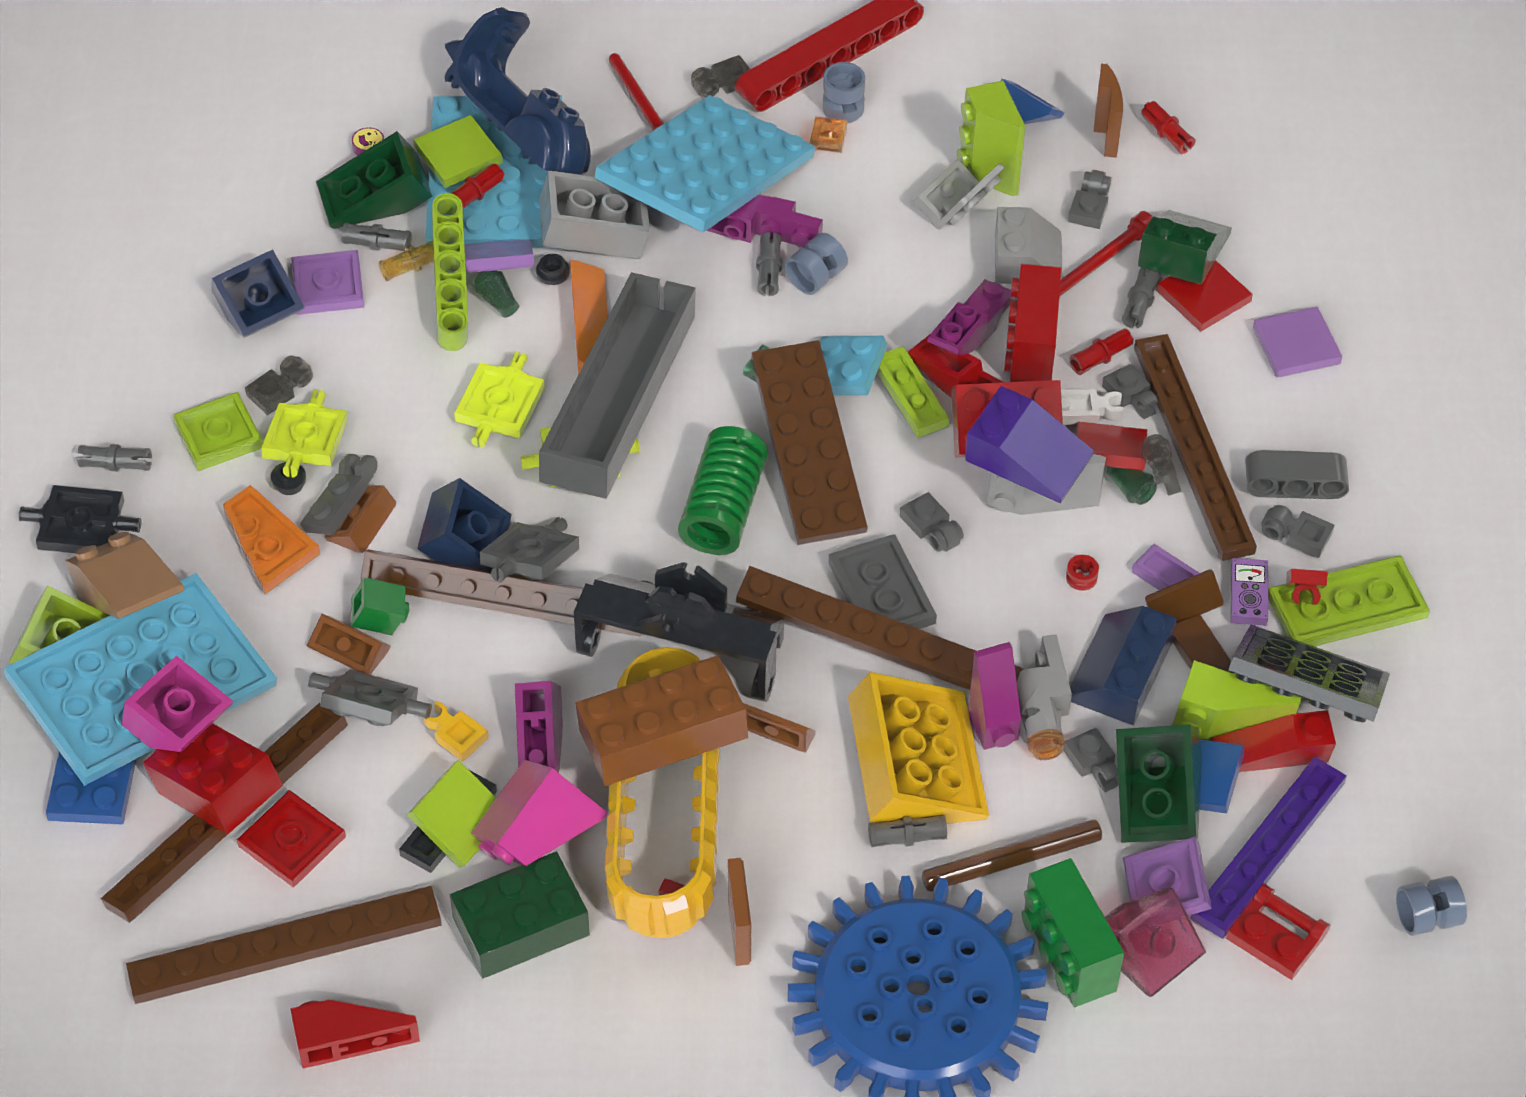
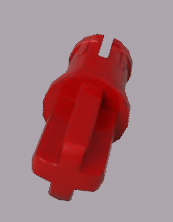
[1141,101,1196,154]
[451,164,505,209]
[1069,328,1134,375]

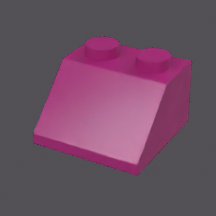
[122,655,233,752]

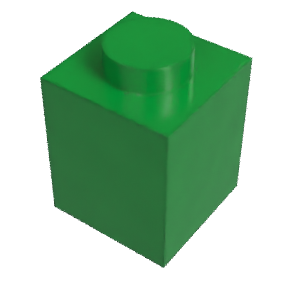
[351,577,409,636]

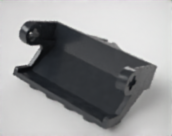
[573,562,784,702]

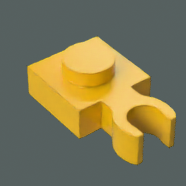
[423,701,489,762]

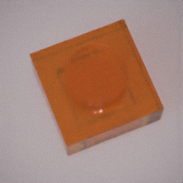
[810,116,847,153]

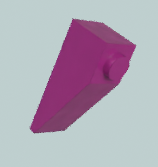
[968,642,1021,750]
[515,681,563,773]

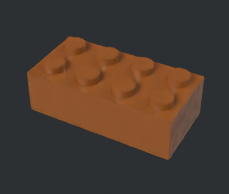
[575,655,748,786]

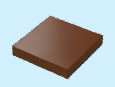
[728,858,751,966]

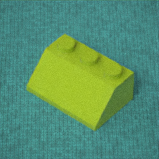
[957,80,1025,196]

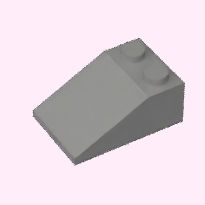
[987,454,1106,515]

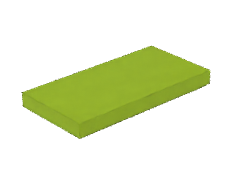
[1268,555,1430,647]

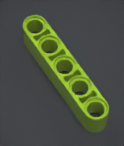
[432,193,468,351]

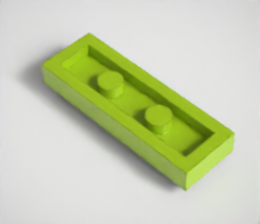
[877,346,949,438]

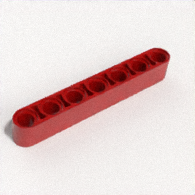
[735,0,924,112]

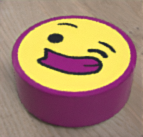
[352,127,384,155]

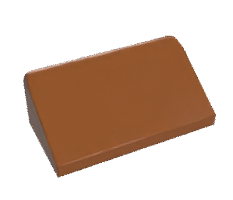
[325,485,396,553]
[307,613,391,675]
[743,703,816,752]

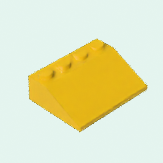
[848,672,989,823]

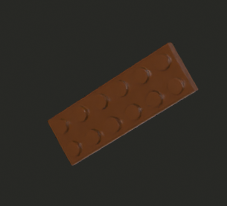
[751,340,868,545]

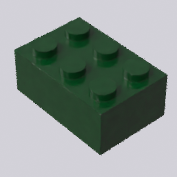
[449,851,590,979]

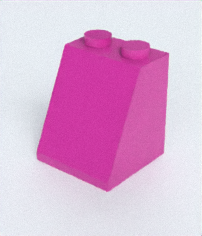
[471,760,608,866]

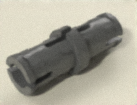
[341,222,412,252]
[756,232,783,296]
[1122,268,1160,328]
[77,444,152,472]
[868,815,947,847]

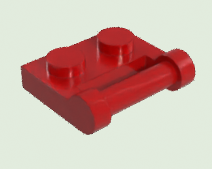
[1226,883,1331,980]

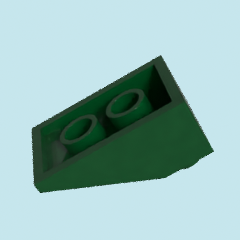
[316,131,433,229]
[1138,210,1232,285]
[1116,724,1201,843]

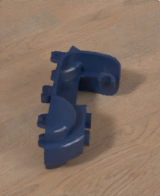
[444,7,591,175]

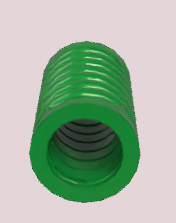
[678,426,768,556]

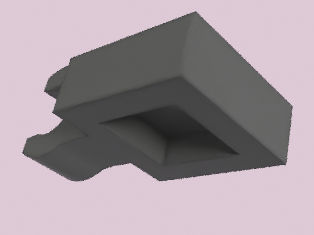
[1102,364,1157,419]
[1063,728,1118,792]

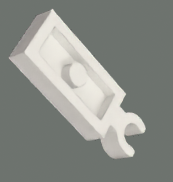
[1061,389,1123,425]

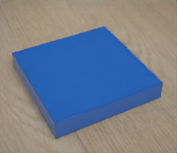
[1199,740,1244,814]

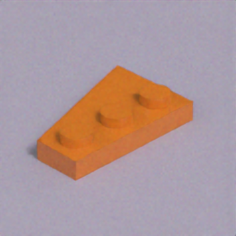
[223,485,320,594]

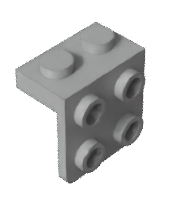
[913,159,1004,230]

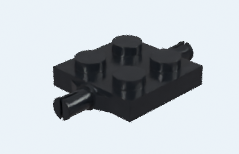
[19,485,142,553]

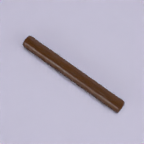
[922,819,1102,892]

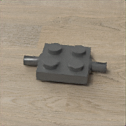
[480,517,579,582]
[308,669,432,726]

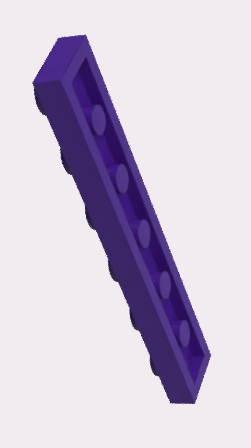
[1190,757,1347,939]

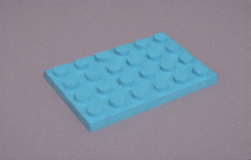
[425,95,562,249]
[595,95,815,232]
[4,573,277,786]

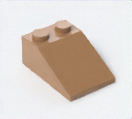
[65,532,185,619]

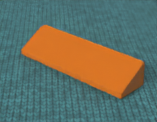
[570,260,608,375]

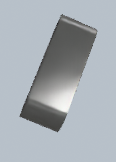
[1245,450,1349,499]

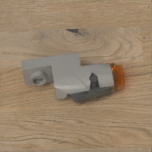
[1017,634,1072,760]

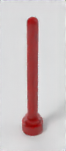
[608,53,664,131]
[1060,211,1153,296]

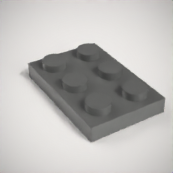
[828,534,937,629]

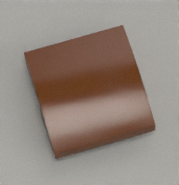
[1093,63,1123,158]

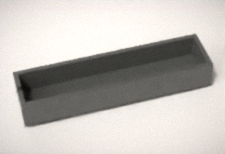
[539,272,696,499]

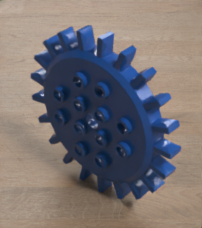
[788,875,1049,1097]

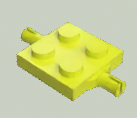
[454,352,545,448]
[261,389,348,478]

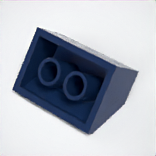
[1070,606,1177,726]

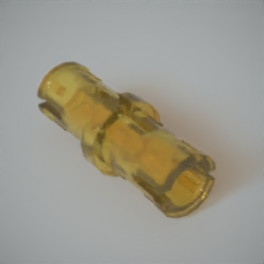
[379,240,434,281]

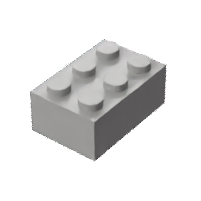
[539,170,650,259]

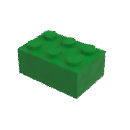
[1021,858,1124,1007]

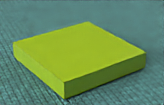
[413,115,503,188]
[173,392,263,471]
[406,760,496,868]

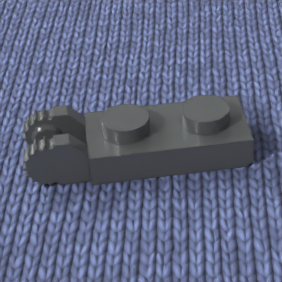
[300,453,378,535]

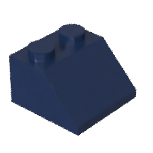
[212,249,305,338]
[417,478,512,571]

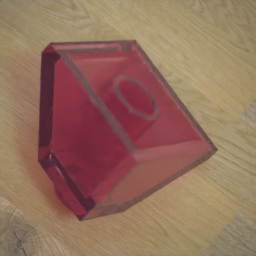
[1105,887,1206,997]

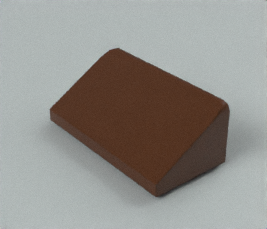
[1145,569,1224,623]

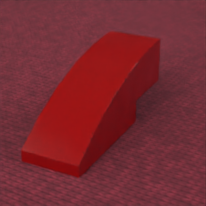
[908,333,1004,399]

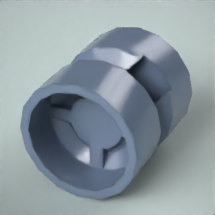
[823,62,866,124]
[785,233,848,295]
[1396,876,1467,936]

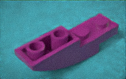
[690,195,823,248]
[927,279,1013,355]

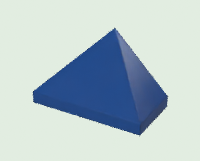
[1001,78,1065,124]

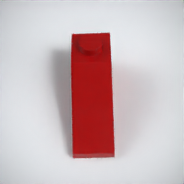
[1211,710,1336,772]
[290,1000,420,1069]

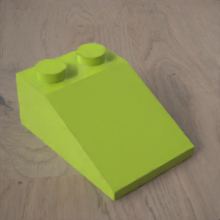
[9,585,110,664]
[1172,660,1302,741]

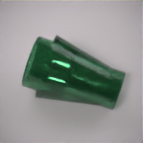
[474,270,519,318]
[1106,467,1157,505]

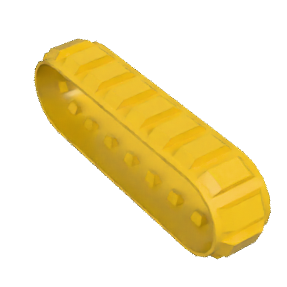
[605,647,720,938]

